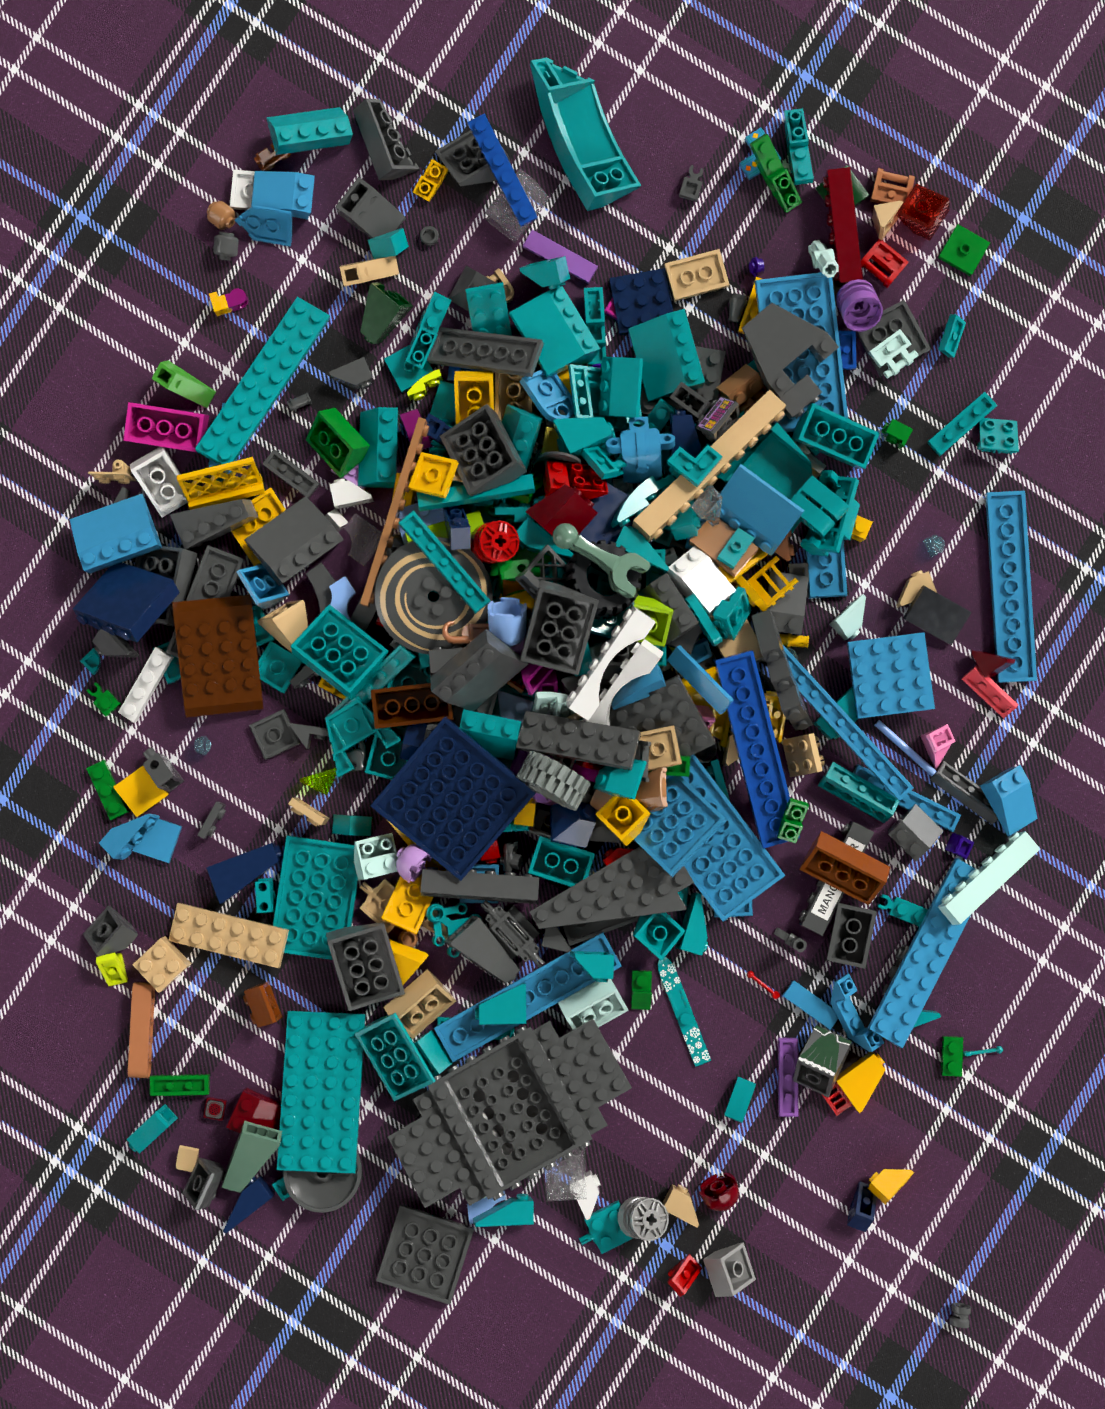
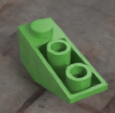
[152,360,216,408]

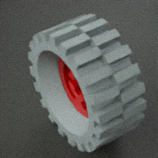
[516,751,591,811]

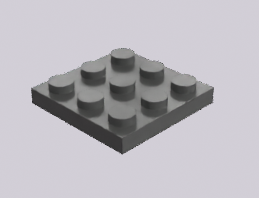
[856,300,931,377]

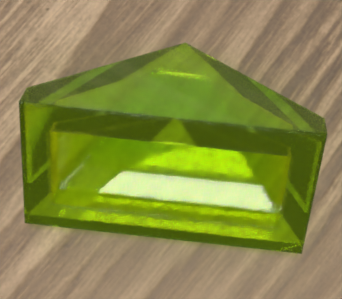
[300,768,337,795]

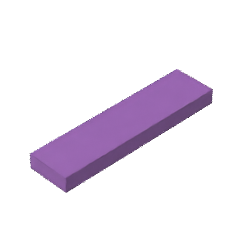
[523,230,598,284]
[778,1038,798,1117]

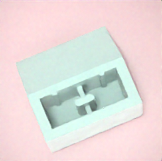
[354,833,398,880]

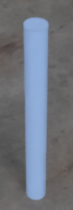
[874,720,937,777]

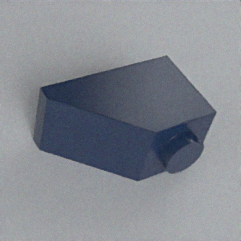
[847,1181,877,1232]

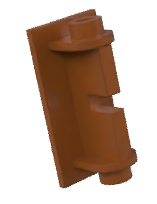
[253,143,291,171]

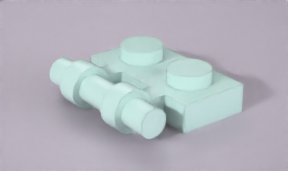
[868,329,919,379]

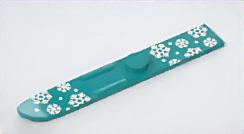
[658,957,711,1067]

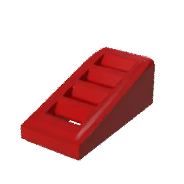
[821,1082,852,1116]

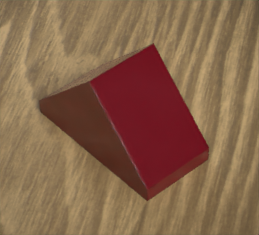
[971,650,1015,677]

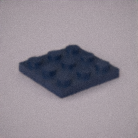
[609,268,673,335]

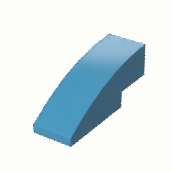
[611,664,666,710]

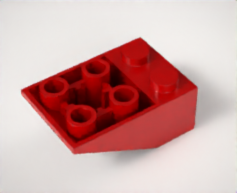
[542,461,608,500]

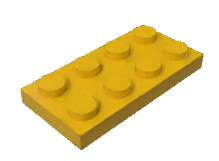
[381,858,446,935]

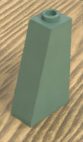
[222,1121,282,1193]

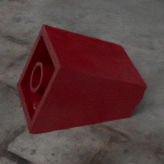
[526,484,598,536]

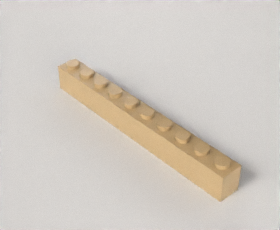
[632,390,786,542]

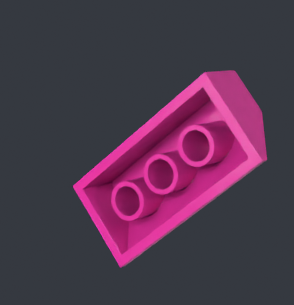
[123,402,209,452]

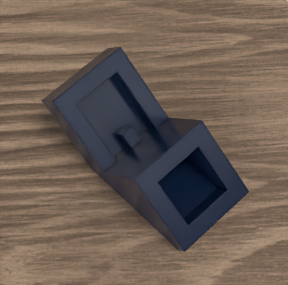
[400,723,428,760]

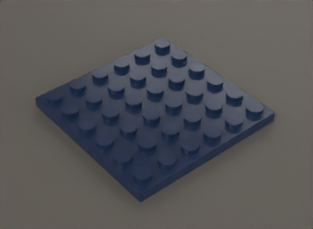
[371,716,536,881]

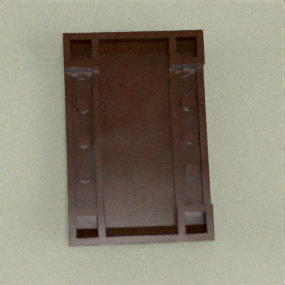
[172,594,264,718]

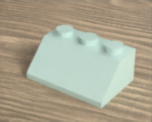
[558,979,629,1030]

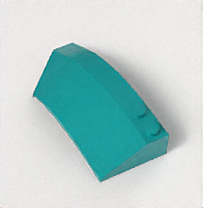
[530,57,641,211]

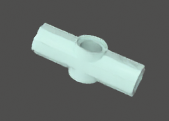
[808,240,839,278]

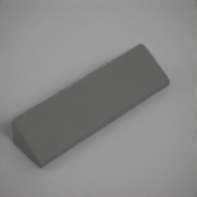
[930,761,998,824]

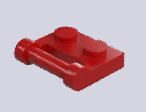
[861,239,909,288]

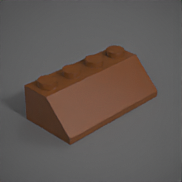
[800,831,890,905]

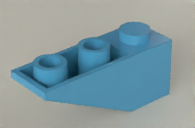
[99,814,160,860]

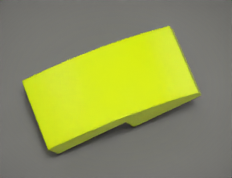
[407,369,443,401]

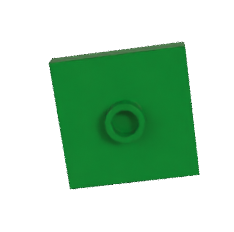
[938,224,991,277]

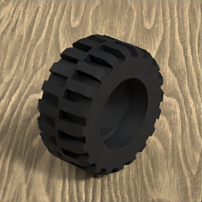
[562,540,641,620]

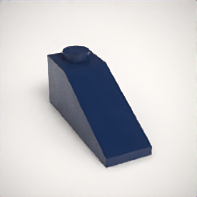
[223,1175,275,1234]

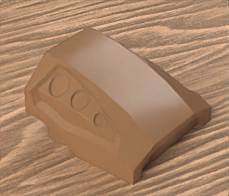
[635,768,668,812]

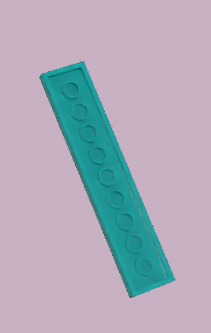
[195,297,330,465]

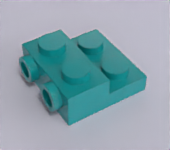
[713,586,752,641]

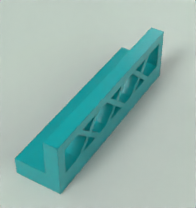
[818,762,899,823]

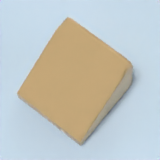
[176,1145,199,1172]

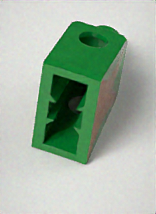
[498,559,540,597]

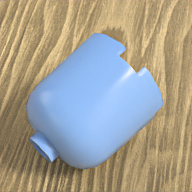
[488,597,527,647]

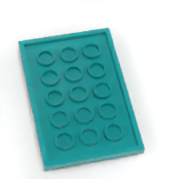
[273,835,358,960]

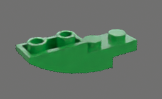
[750,134,802,213]

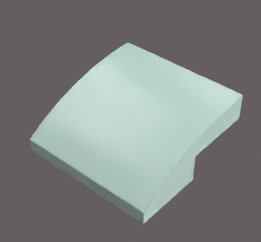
[532,692,575,718]

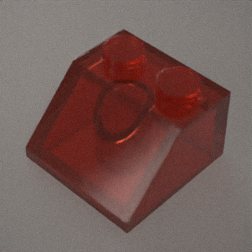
[896,184,950,240]

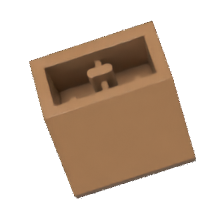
[716,364,768,414]

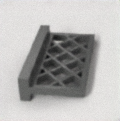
[515,545,566,600]

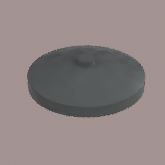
[283,1152,362,1213]

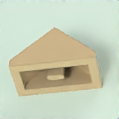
[872,201,903,240]

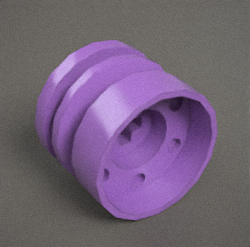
[836,279,883,332]

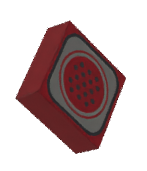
[203,1097,227,1121]

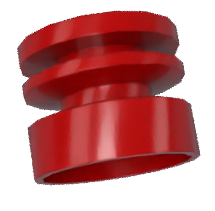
[471,520,520,564]

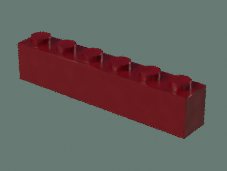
[823,167,863,288]

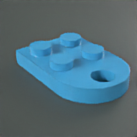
[519,370,574,422]

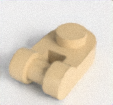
[486,268,514,303]

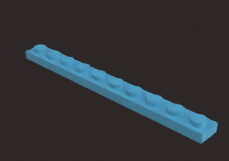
[783,645,914,801]

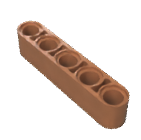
[128,982,155,1078]

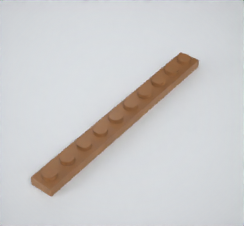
[360,417,429,608]

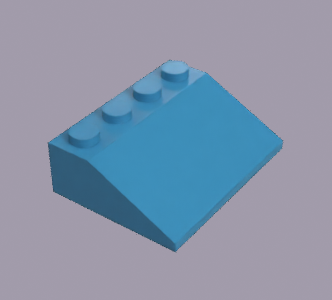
[709,464,805,556]
[69,493,162,574]

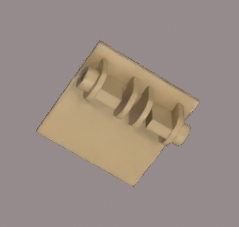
[88,459,136,484]

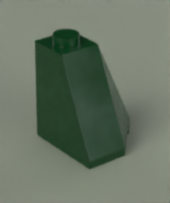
[360,282,413,344]

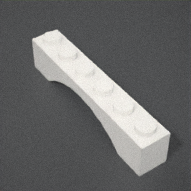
[566,606,655,721]
[582,639,664,726]

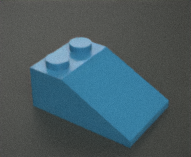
[251,171,315,219]
[236,565,290,609]
[980,765,1038,836]

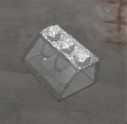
[485,169,550,242]

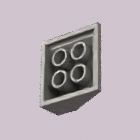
[435,130,514,186]

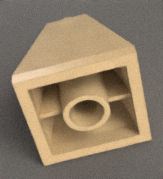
[257,600,308,653]

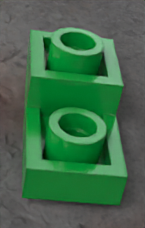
[777,798,809,843]

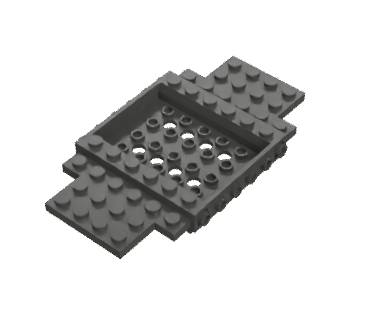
[388,1019,632,1208]

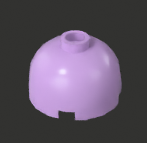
[396,844,432,883]

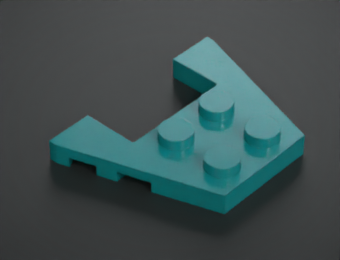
[325,699,403,778]

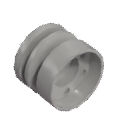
[618,1196,669,1241]

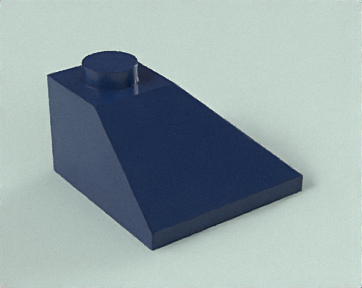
[550,802,596,849]

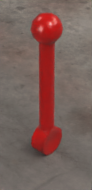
[747,971,780,999]

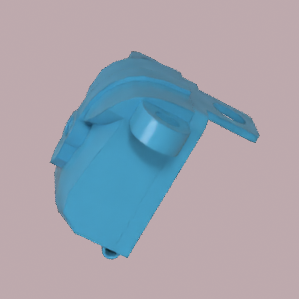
[606,417,675,484]

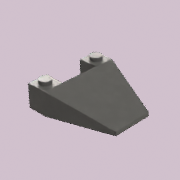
[742,303,839,398]

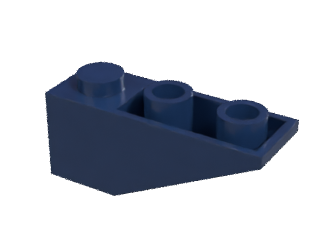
[443,505,471,550]

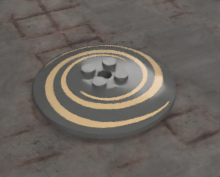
[375,537,493,654]

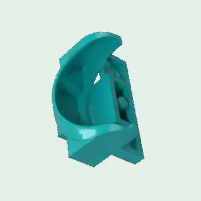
[800,470,860,557]

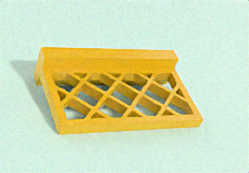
[177,457,265,510]

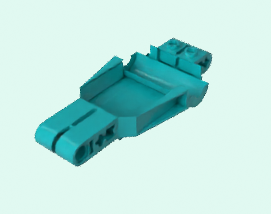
[695,411,849,538]

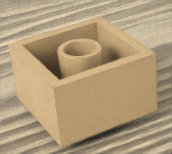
[133,936,192,993]

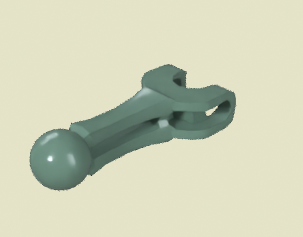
[552,523,651,598]

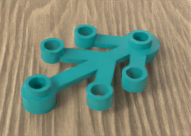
[426,903,482,958]

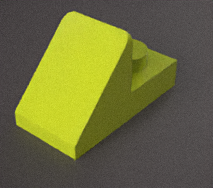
[96,953,128,986]

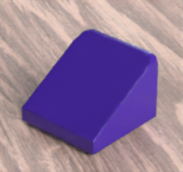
[945,833,974,860]

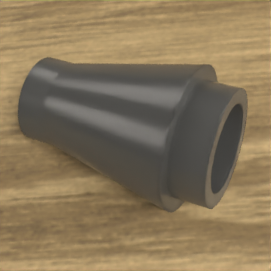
[728,293,748,323]

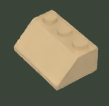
[383,969,456,1039]

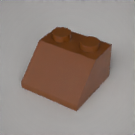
[243,981,282,1028]

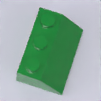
[306,408,370,478]

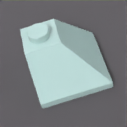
[829,594,866,640]

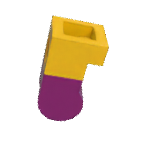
[209,288,248,316]

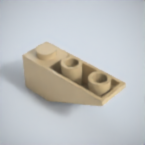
[340,256,399,286]

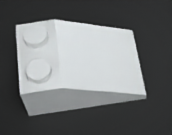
[130,447,188,517]
[667,546,735,615]

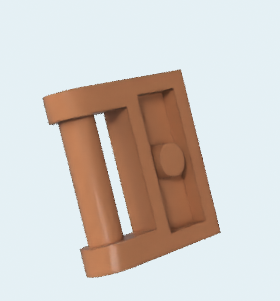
[870,168,915,210]

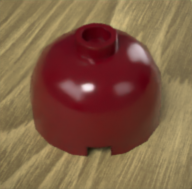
[699,1173,739,1211]

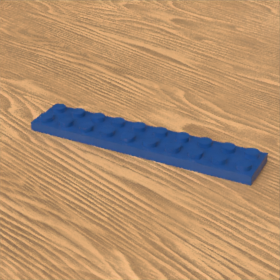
[714,650,800,849]

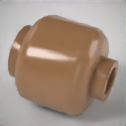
[207,201,235,230]

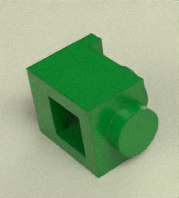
[881,419,913,450]

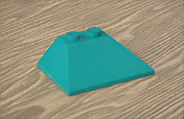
[568,364,643,432]

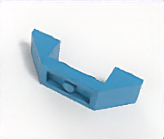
[831,973,884,1052]

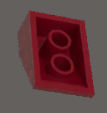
[227,1088,281,1133]

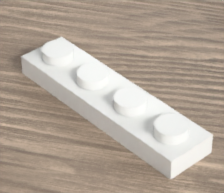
[118,647,174,723]

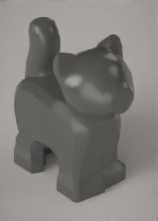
[345,740,369,772]

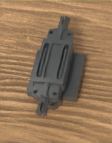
[480,900,545,968]

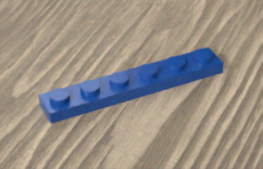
[467,113,538,227]

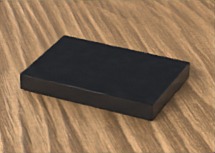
[903,585,972,645]

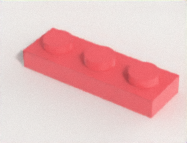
[962,665,1018,719]

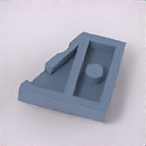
[498,690,534,734]

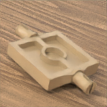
[359,878,395,933]

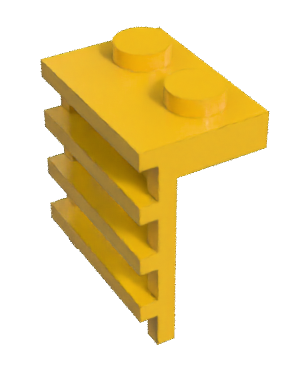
[736,556,799,611]

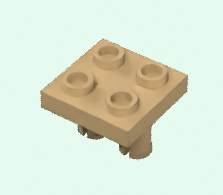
[782,733,825,777]

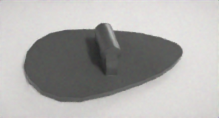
[535,451,581,471]

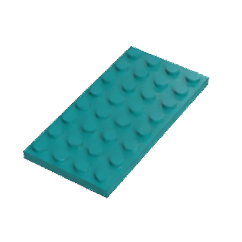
[277,1011,366,1174]

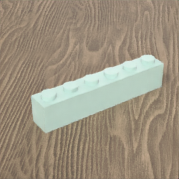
[938,831,1040,925]

